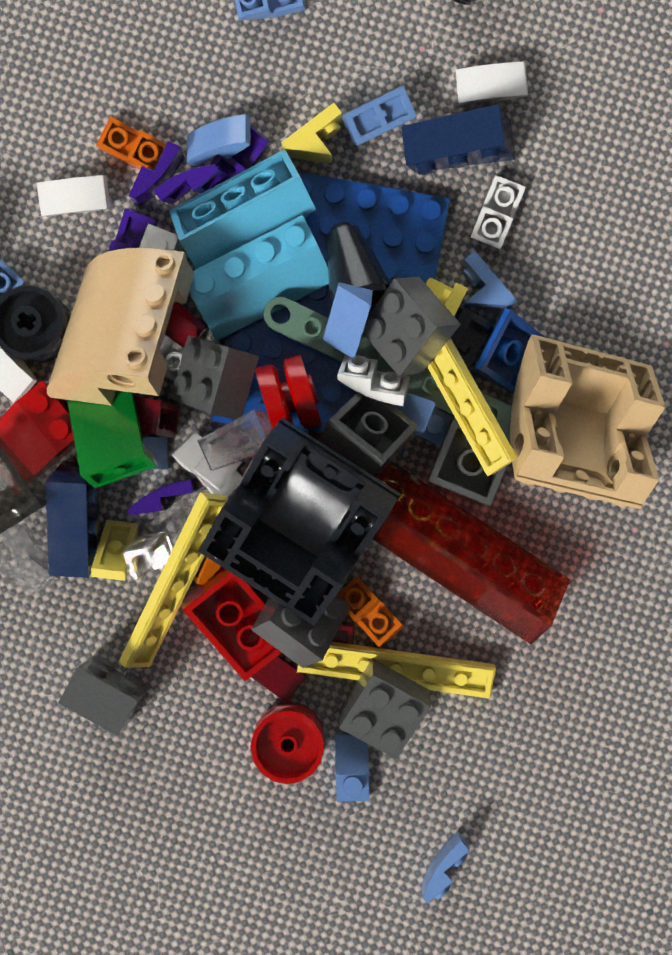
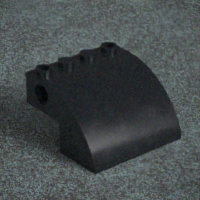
[198,418,401,626]

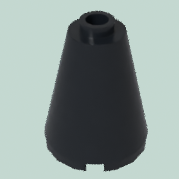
[327,222,391,315]

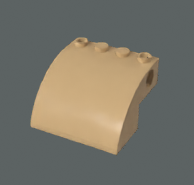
[47,248,194,405]
[510,334,666,509]

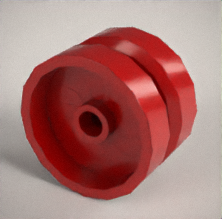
[255,354,322,430]
[250,701,325,784]

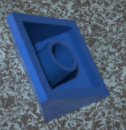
[470,308,544,394]

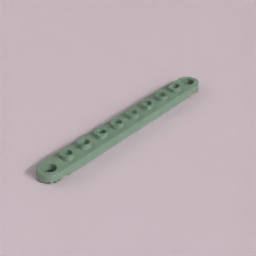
[263,297,512,441]

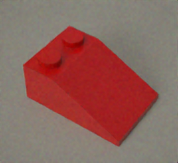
[0,381,76,495]
[182,566,282,681]

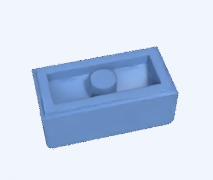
[323,282,373,358]

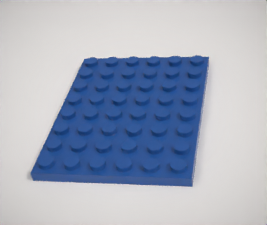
[211,171,450,455]

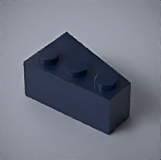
[401,104,516,175]
[46,461,100,578]

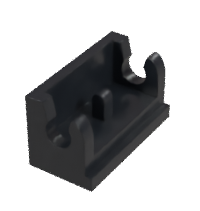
[451,307,493,370]

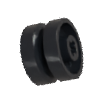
[0,286,71,363]

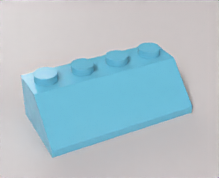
[169,149,316,269]
[189,215,329,342]

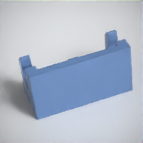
[342,85,417,146]

